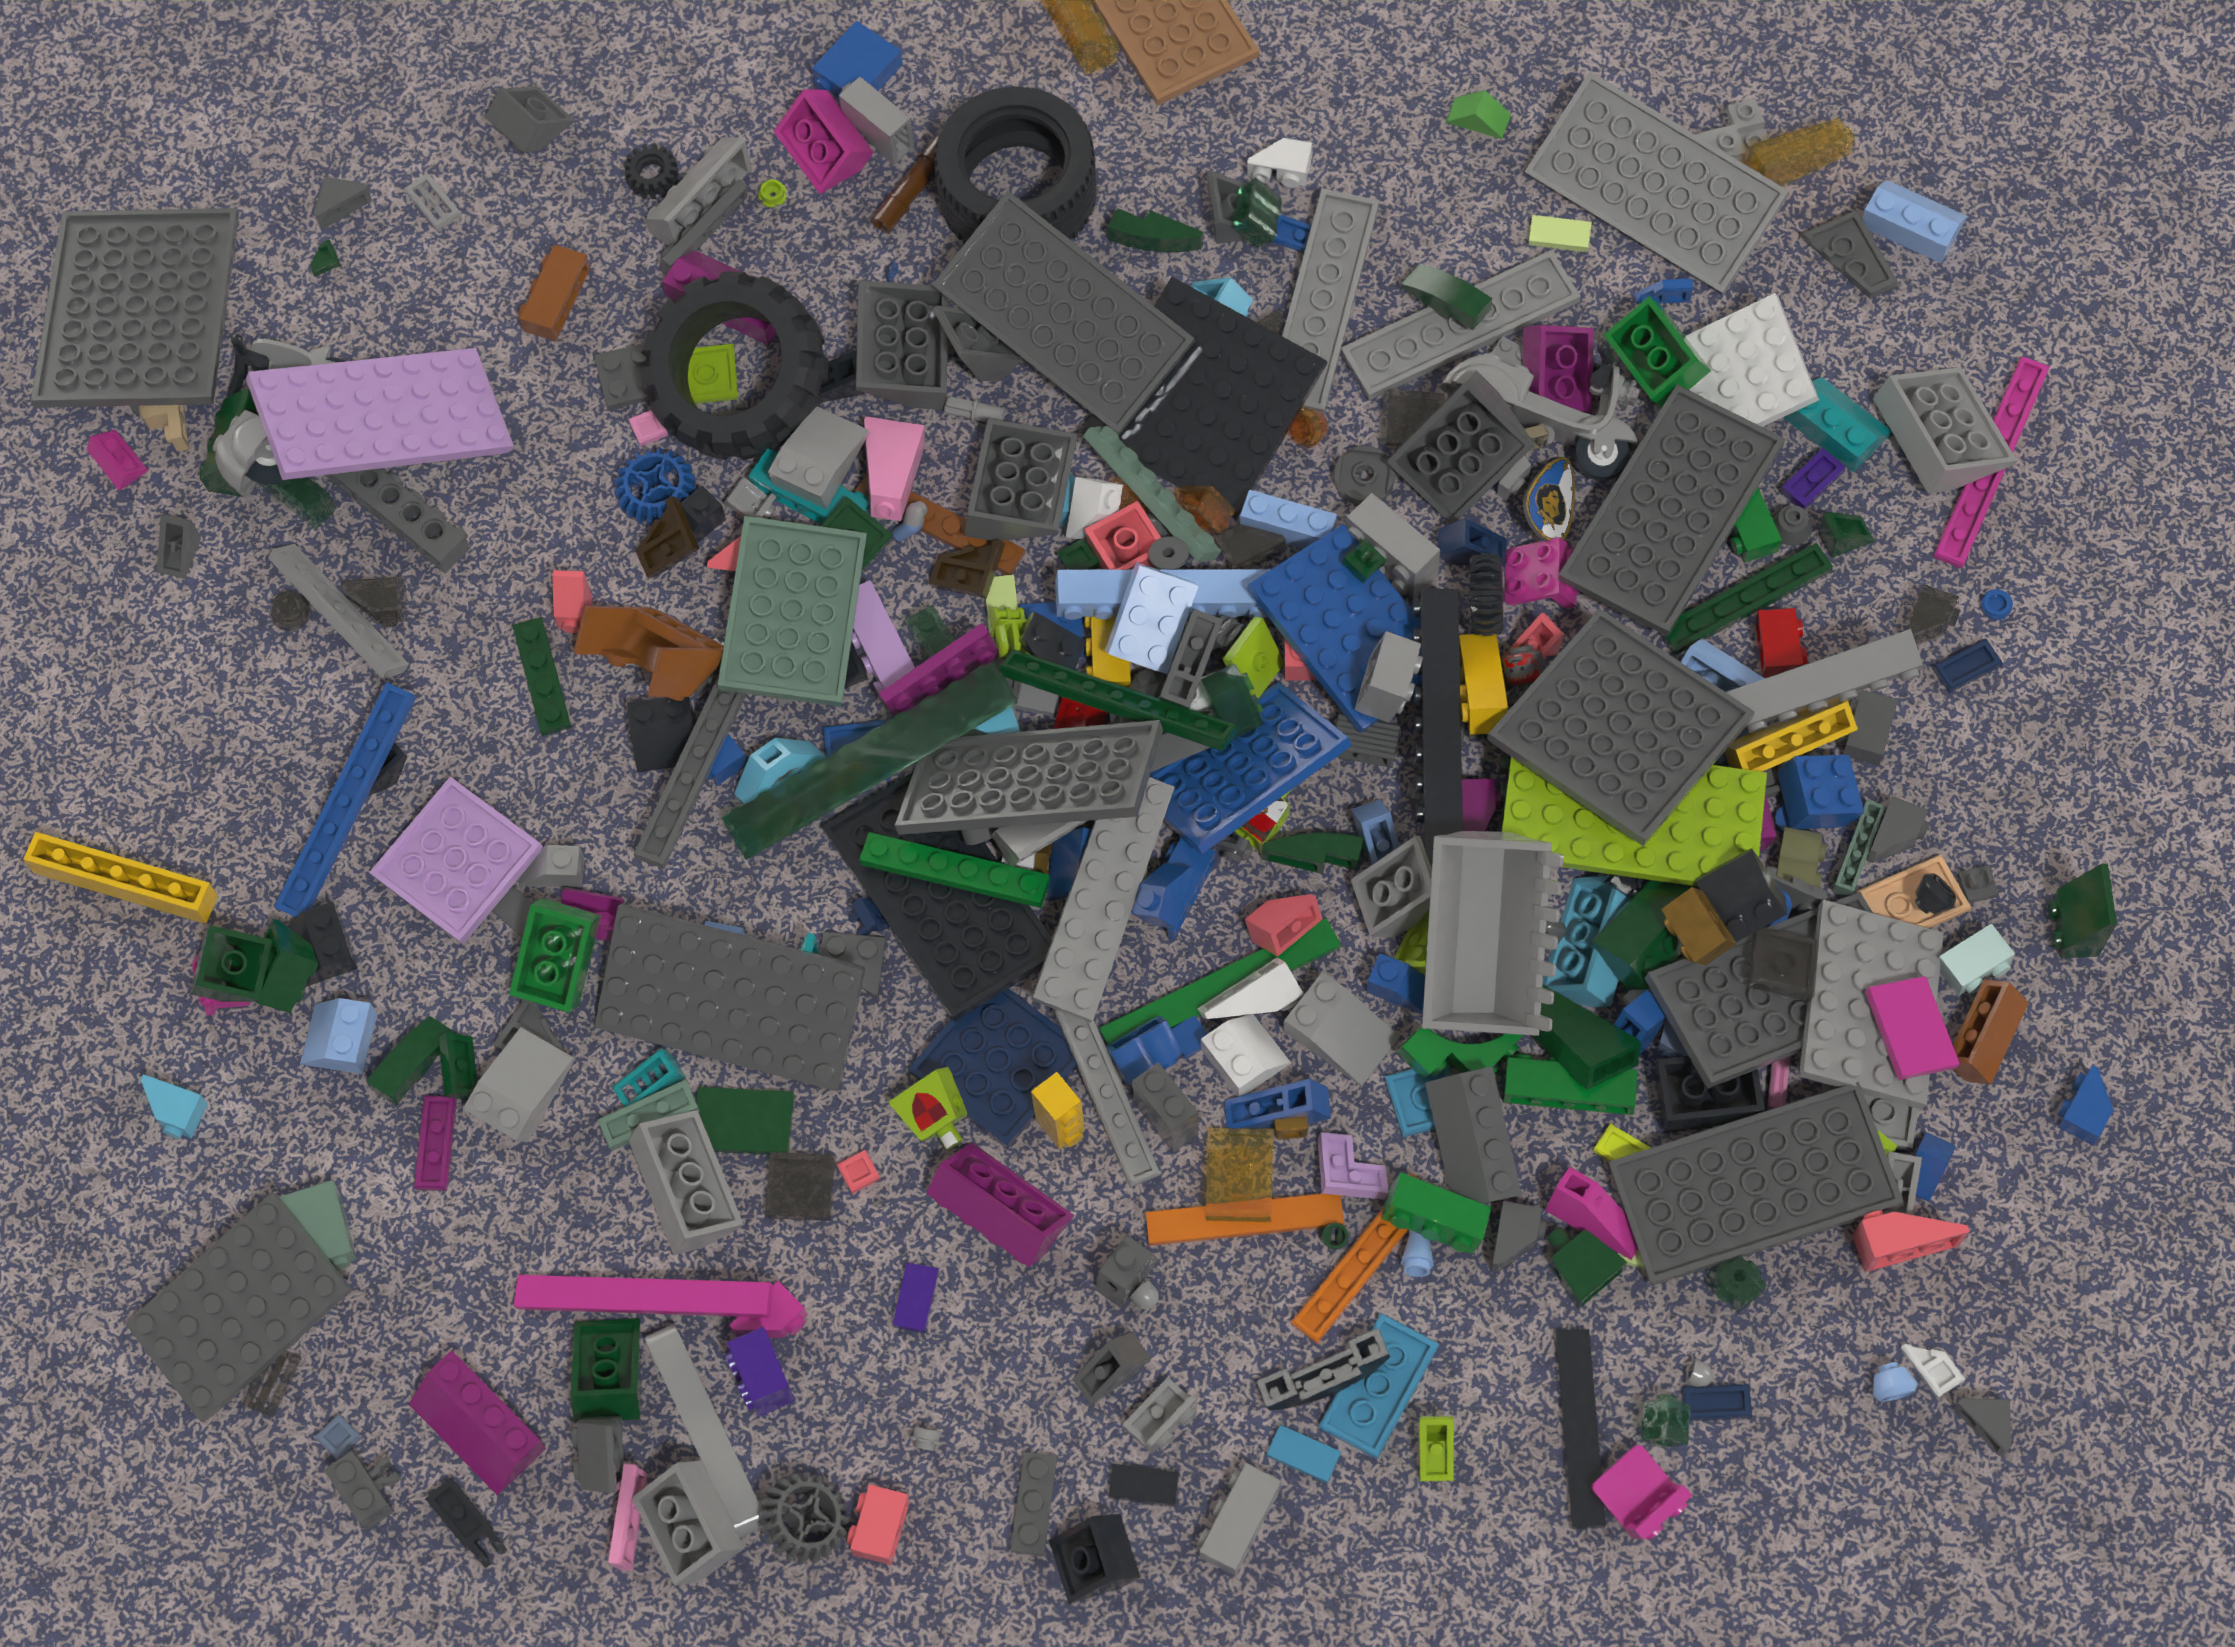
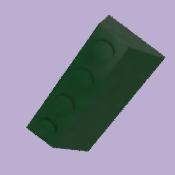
[1591,880,1700,990]

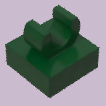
[1342,539,1387,584]

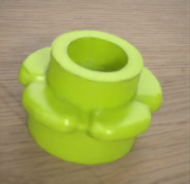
[758,179,787,208]

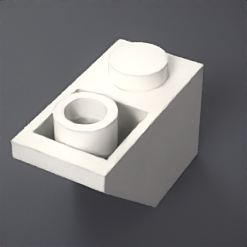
[1248,138,1312,188]

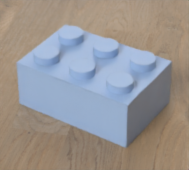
[1105,562,1198,674]

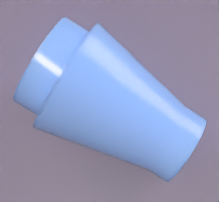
[1401,1230,1434,1277]

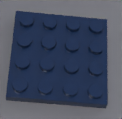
[908,989,1078,1150]

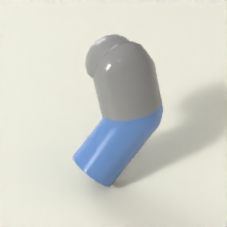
[893,501,928,541]

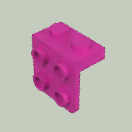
[1504,537,1579,608]
[1592,1445,1693,1540]

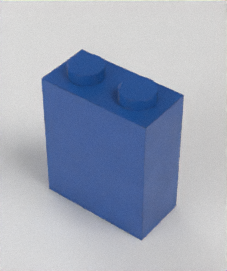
[812,20,903,103]

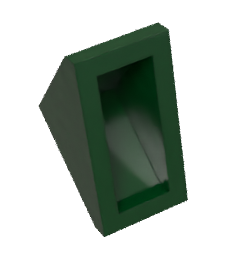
[1818,512,1875,558]

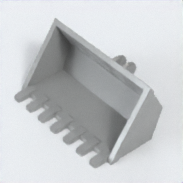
[1422,831,1563,1035]

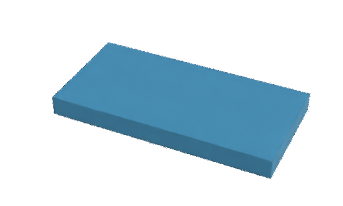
[1318,1313,1439,1460]

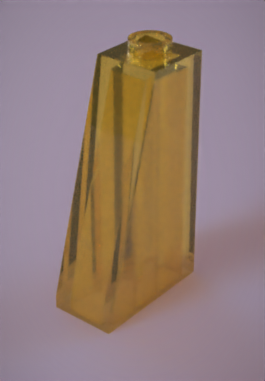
[1746,118,1855,187]

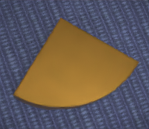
[1034,842,1053,874]

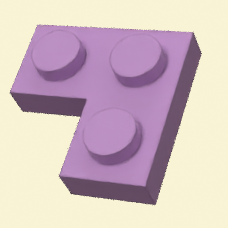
[1317,1132,1388,1200]

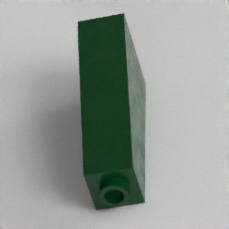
[1531,985,1641,1090]

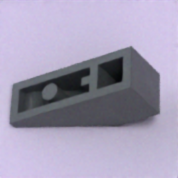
[1159,609,1223,708]

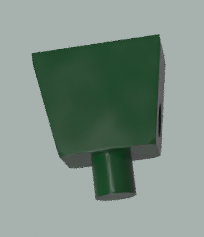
[1546,1226,1627,1309]

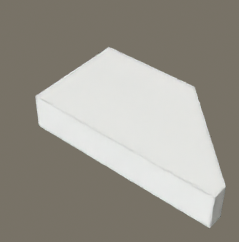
[1900,1344,1965,1399]

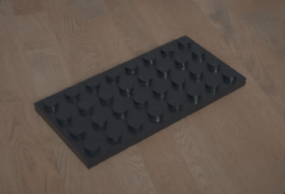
[822,771,1053,1022]

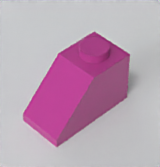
[729,1281,808,1338]

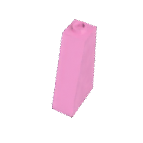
[864,416,925,521]

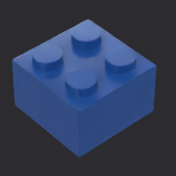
[1777,755,1864,829]

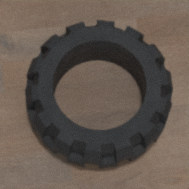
[640,272,829,460]

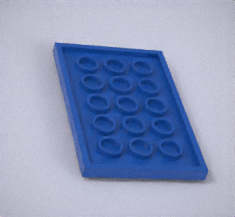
[1246,524,1418,733]
[1149,682,1352,854]

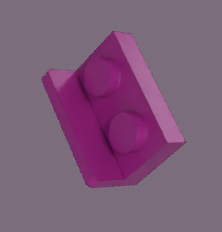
[561,888,625,942]

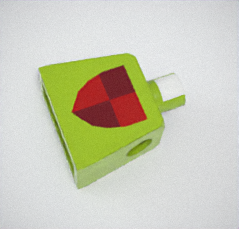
[889,1067,967,1150]

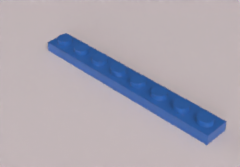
[274,682,417,918]

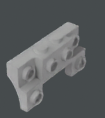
[1670,99,1773,167]

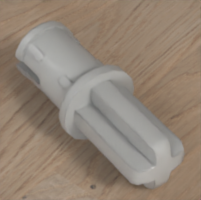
[945,397,1006,423]

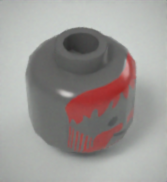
[1502,645,1545,692]

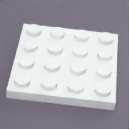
[1685,293,1819,427]

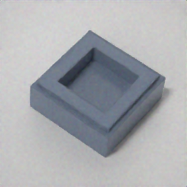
[315,1414,362,1460]

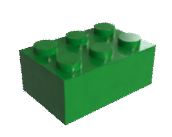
[1603,296,1711,408]
[509,898,601,1013]

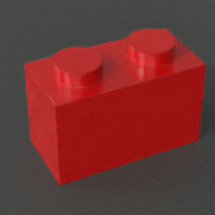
[1755,608,1807,678]

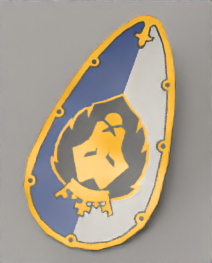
[1523,457,1575,542]

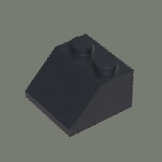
[627,697,695,773]
[1696,848,1787,942]
[287,901,358,987]
[1049,1514,1141,1604]

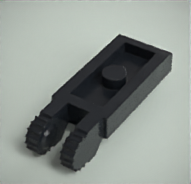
[425,1478,507,1569]

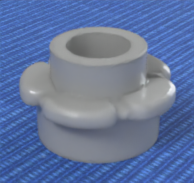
[909,1427,942,1451]

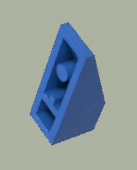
[1165,837,1216,941]
[1225,1079,1331,1131]

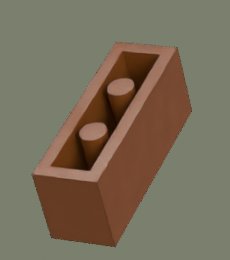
[518,245,591,342]
[1953,979,2029,1085]

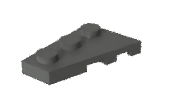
[1802,210,1898,298]

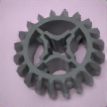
[758,1472,850,1564]

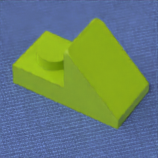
[1418,1416,1454,1481]

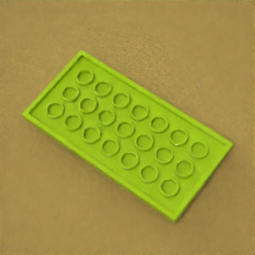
[1502,756,1767,887]

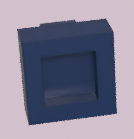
[848,897,889,936]

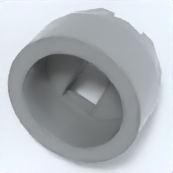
[1130,1280,1159,1309]
[1686,1359,1713,1387]

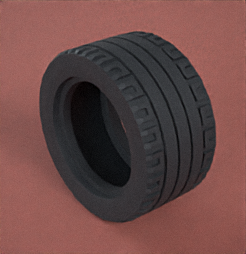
[934,86,1097,244]

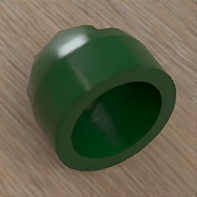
[1322,1223,1349,1250]

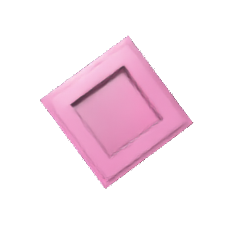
[629,410,668,446]

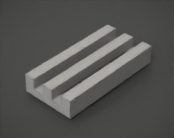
[404,173,462,232]

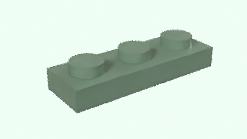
[598,1080,700,1151]

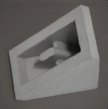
[1883,1152,1922,1215]

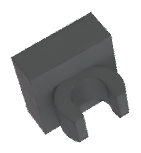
[1958,865,1999,903]

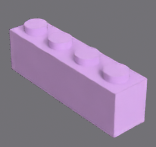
[851,580,915,700]

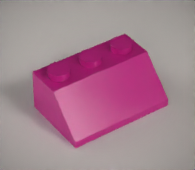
[773,89,874,194]

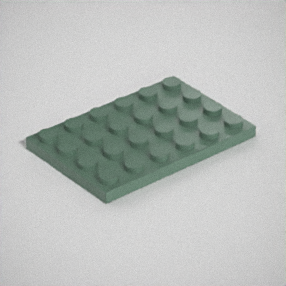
[718,516,867,707]

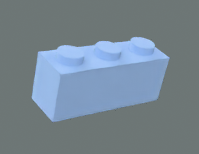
[1240,490,1337,548]

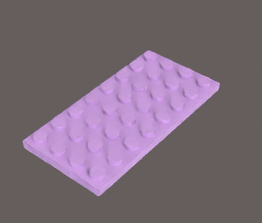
[246,348,514,480]

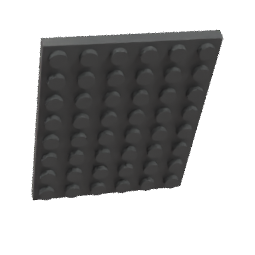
[31,208,239,408]

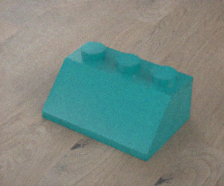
[1783,377,1893,473]

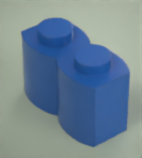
[1106,1016,1183,1085]

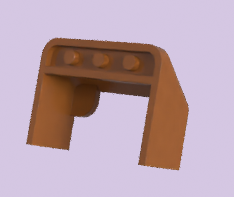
[574,606,724,701]

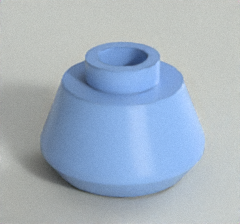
[1873,1362,1918,1402]

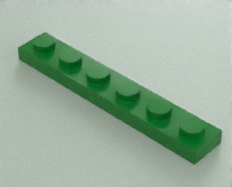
[859,832,1051,908]

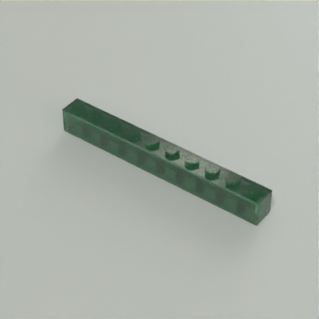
[722,661,1018,860]

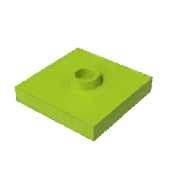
[1223,617,1285,705]

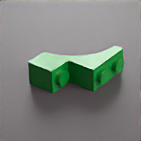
[1396,1026,1523,1079]

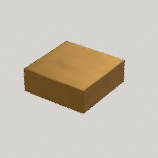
[1274,1116,1308,1140]

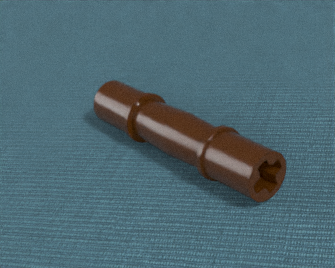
[871,132,940,234]

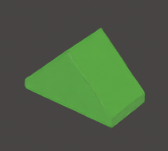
[1446,90,1511,139]

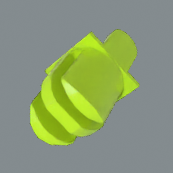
[990,607,1030,660]

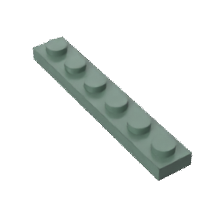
[1083,426,1221,562]

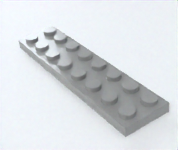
[1282,188,1380,415]
[1341,250,1581,400]
[1031,777,1175,1023]

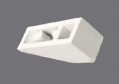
[1197,958,1304,1019]

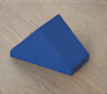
[1915,1132,1956,1202]

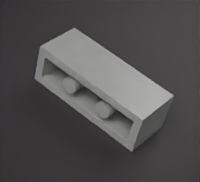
[1197,1463,1282,1576]

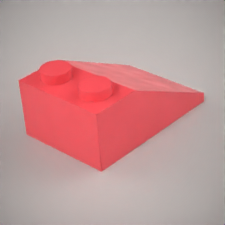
[1852,1210,1970,1272]

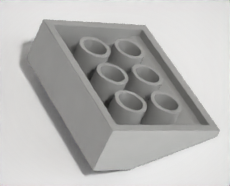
[1873,367,2017,494]

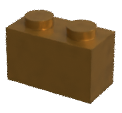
[1661,887,1737,966]

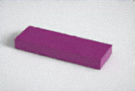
[414,1095,457,1191]

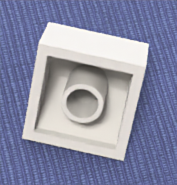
[1201,1014,1291,1097]

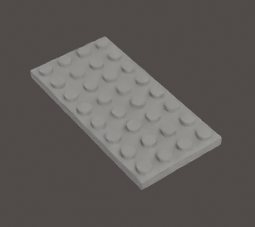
[1525,71,1790,295]

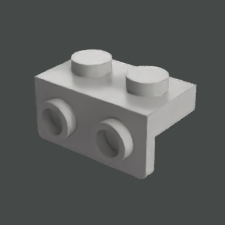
[1122,1377,1197,1454]

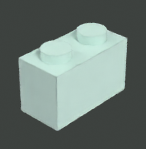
[1939,924,2015,996]

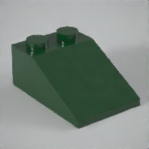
[2048,863,2117,959]
[570,1318,641,1423]

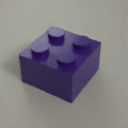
[725,1327,795,1417]

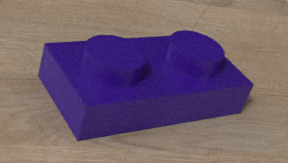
[1781,448,1846,510]

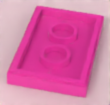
[1865,976,1960,1080]

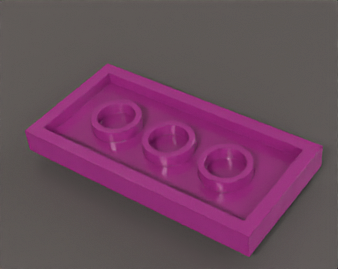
[879,623,998,722]

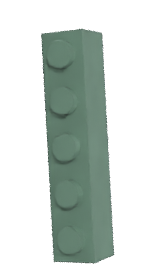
[1833,799,1886,897]

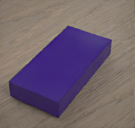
[892,1262,939,1333]

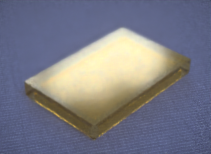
[1205,1128,1274,1222]

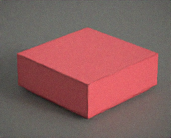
[837,1150,881,1194]

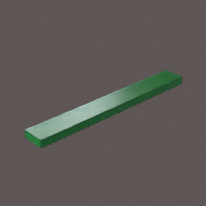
[1099,918,1341,1046]

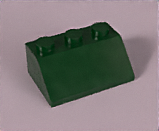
[199,389,259,497]

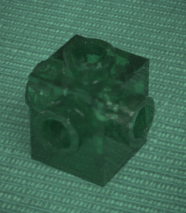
[1712,1255,1767,1313]
[1641,1394,1690,1448]

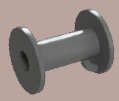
[1149,537,1189,570]

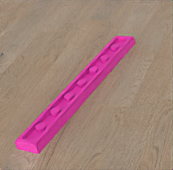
[1933,356,2050,569]
[514,1275,773,1317]

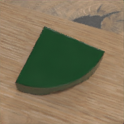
[311,239,342,277]

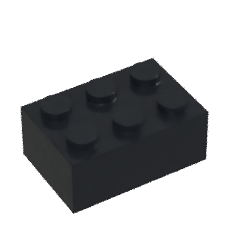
[1654,1056,1765,1133]

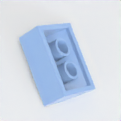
[1862,180,1967,263]
[1681,638,1765,740]

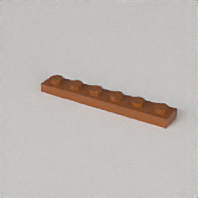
[854,473,1026,575]

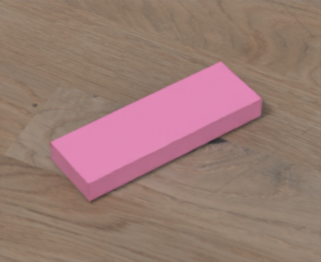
[608,1464,647,1571]

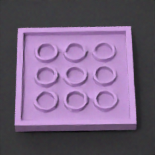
[369,777,543,945]

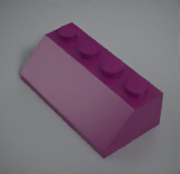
[662,251,798,346]
[926,1142,1075,1268]
[409,1350,546,1496]

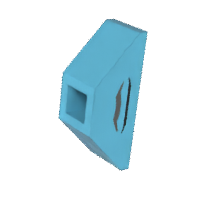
[734,738,827,813]

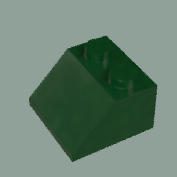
[255,919,318,1013]
[190,925,272,1002]

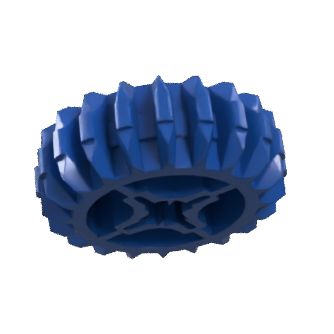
[614,446,696,526]

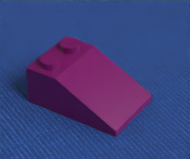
[1522,325,1594,415]

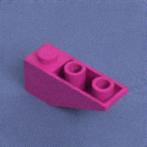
[1545,1167,1638,1260]

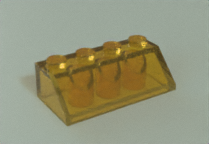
[1041,0,1119,76]

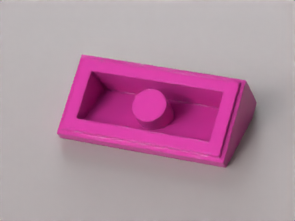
[86,429,149,491]

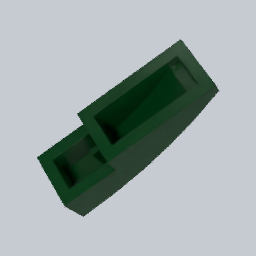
[1108,208,1204,252]
[1401,264,1492,331]
[1262,833,1364,874]
[366,1016,456,1106]

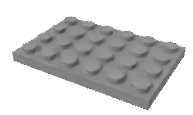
[1799,899,1944,1110]

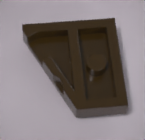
[636,496,700,578]
[928,539,1005,599]

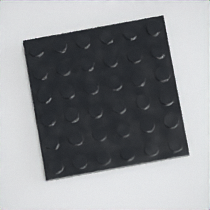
[1081,276,1328,520]

